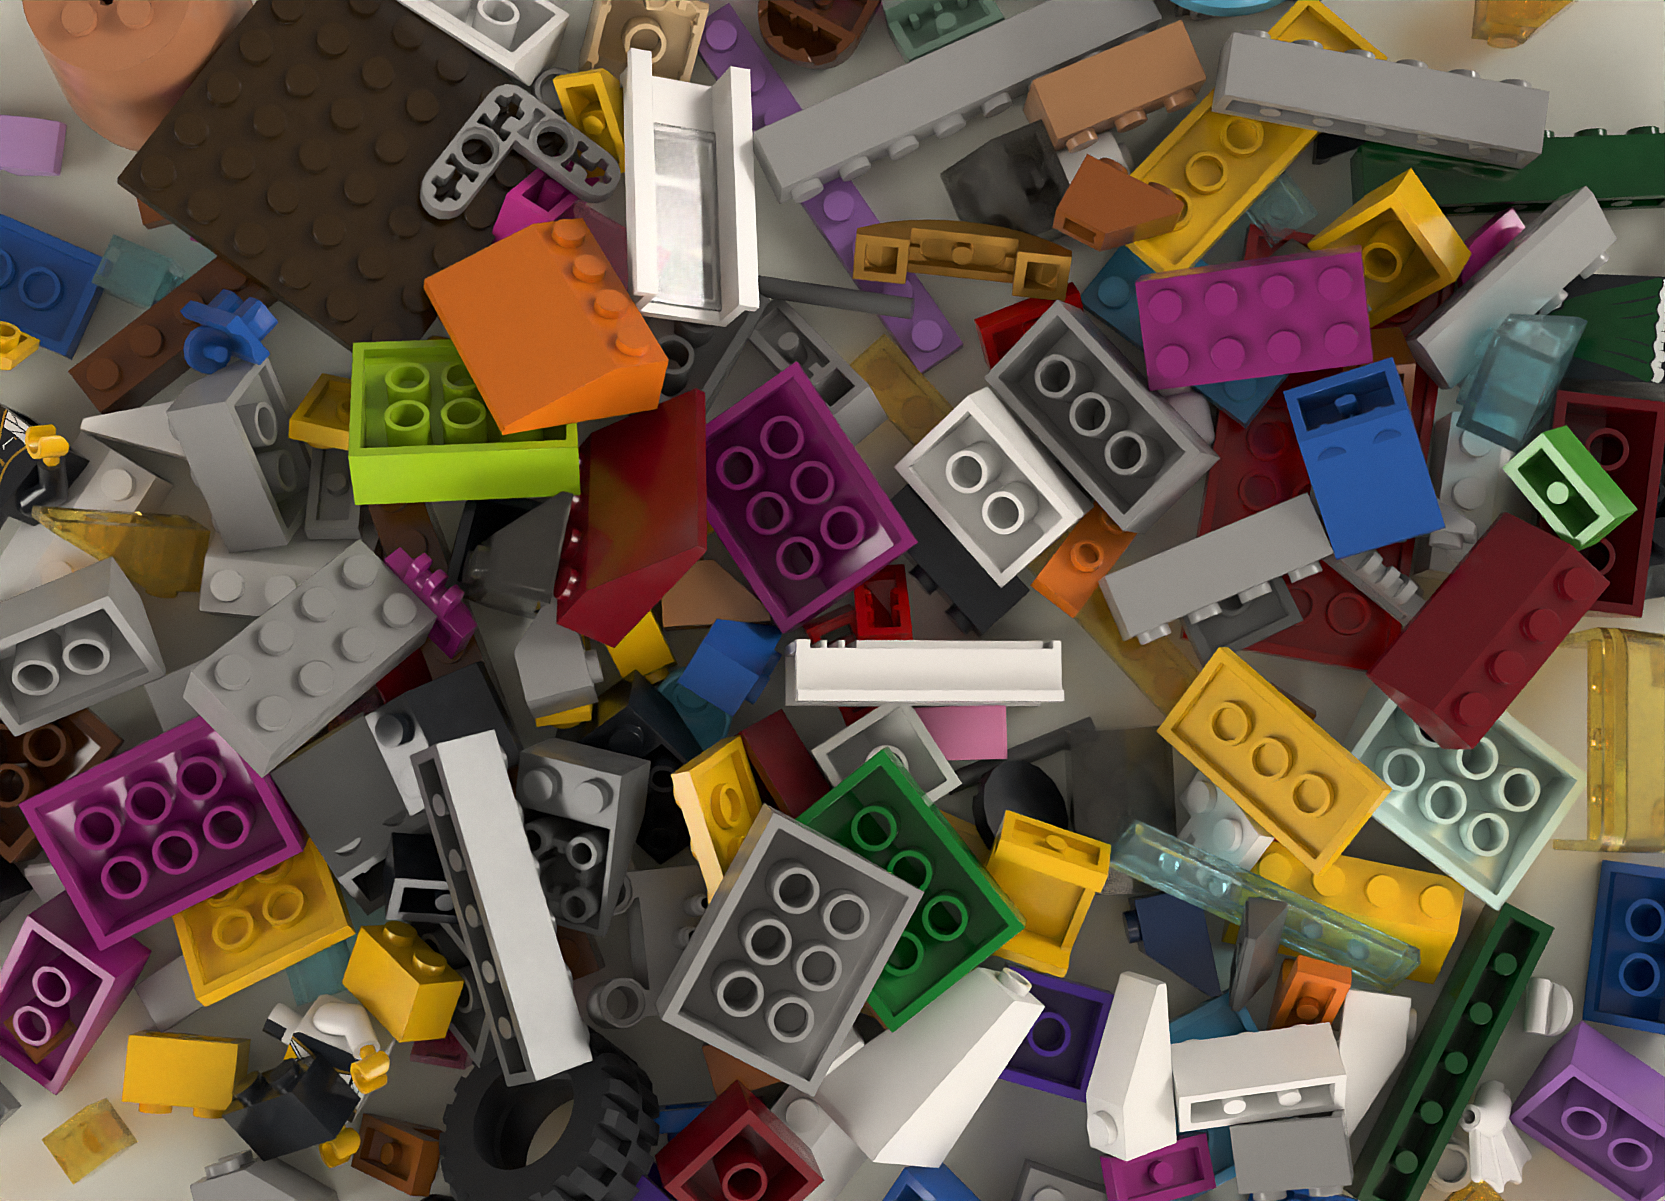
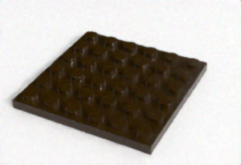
[117,0,565,353]

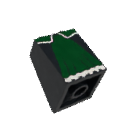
[1525,274,1665,402]

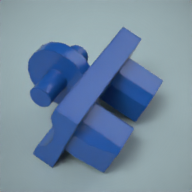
[180,289,278,374]

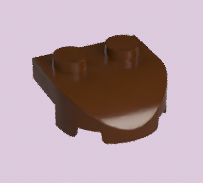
[758,0,881,70]

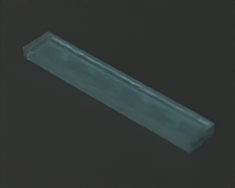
[1109,820,1421,993]

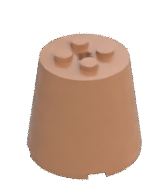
[22,0,253,152]

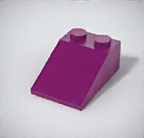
[0,890,152,1095]

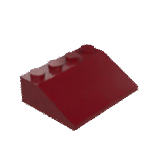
[553,388,707,648]

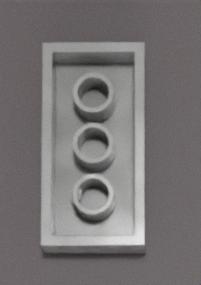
[984,300,1220,534]
[183,538,437,778]

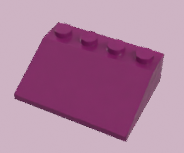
[706,361,919,634]
[18,715,310,951]

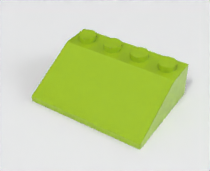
[348,339,580,505]

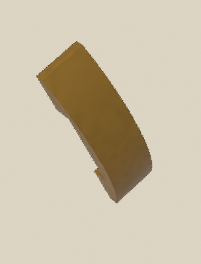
[852,219,1072,301]

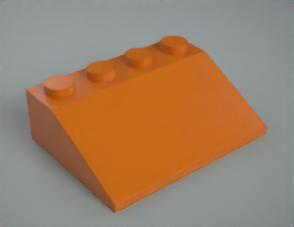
[423,218,669,435]

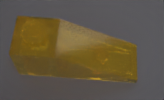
[31,506,211,598]

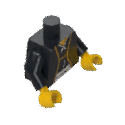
[0,403,89,530]

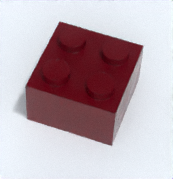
[654,1079,825,1201]

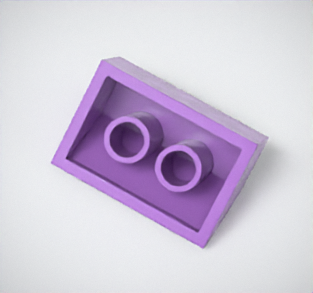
[1509,1020,1665,1201]

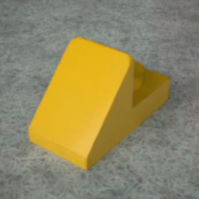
[553,68,625,178]

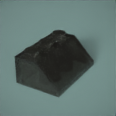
[1064,724,1179,896]

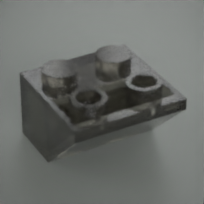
[940,119,1070,242]

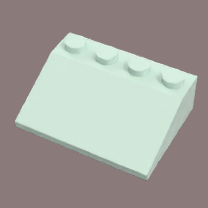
[1342,683,1592,911]

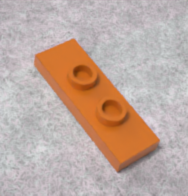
[1030,500,1137,618]

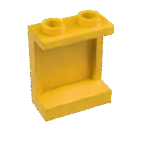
[984,810,1112,978]

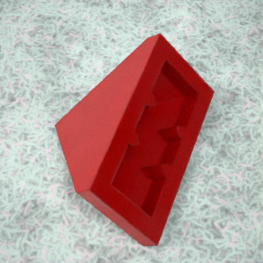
[854,564,913,640]

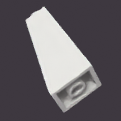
[809,967,1045,1168]

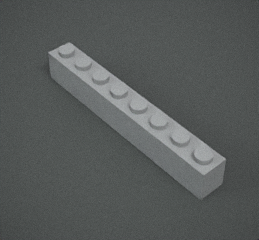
[753,0,1162,204]

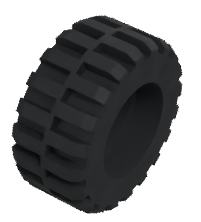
[439,1025,660,1201]

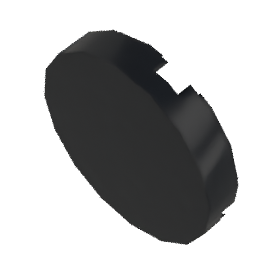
[972,760,1069,850]

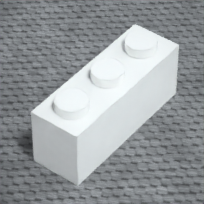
[1170,1022,1347,1132]

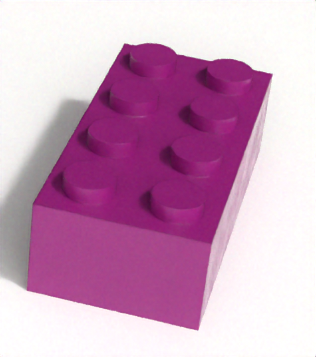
[1135,244,1373,391]

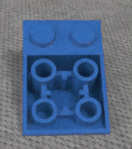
[1283,357,1446,560]

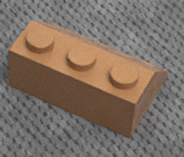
[1023,19,1207,153]

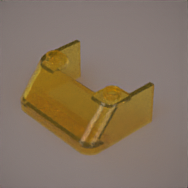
[1553,627,1665,854]

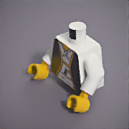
[262,994,396,1168]

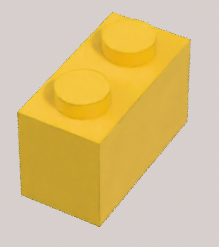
[342,921,465,1043]
[121,1030,251,1119]

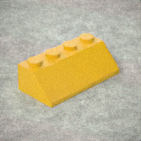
[1221,841,1465,985]

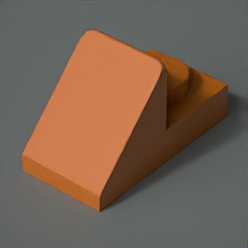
[1266,955,1352,1031]

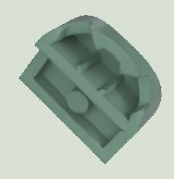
[881,0,1005,64]

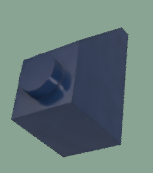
[1122,885,1222,997]

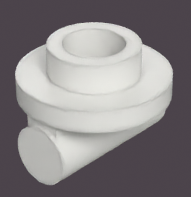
[1523,977,1573,1037]

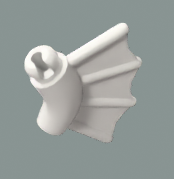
[1458,1080,1532,1193]

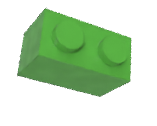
[1502,425,1638,551]

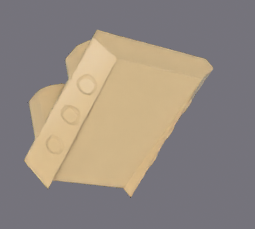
[578,0,709,82]

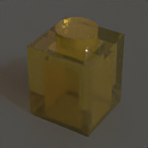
[41,1098,138,1185]

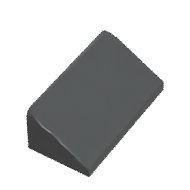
[1229,897,1289,1012]

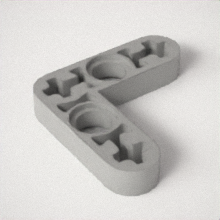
[420,84,620,219]

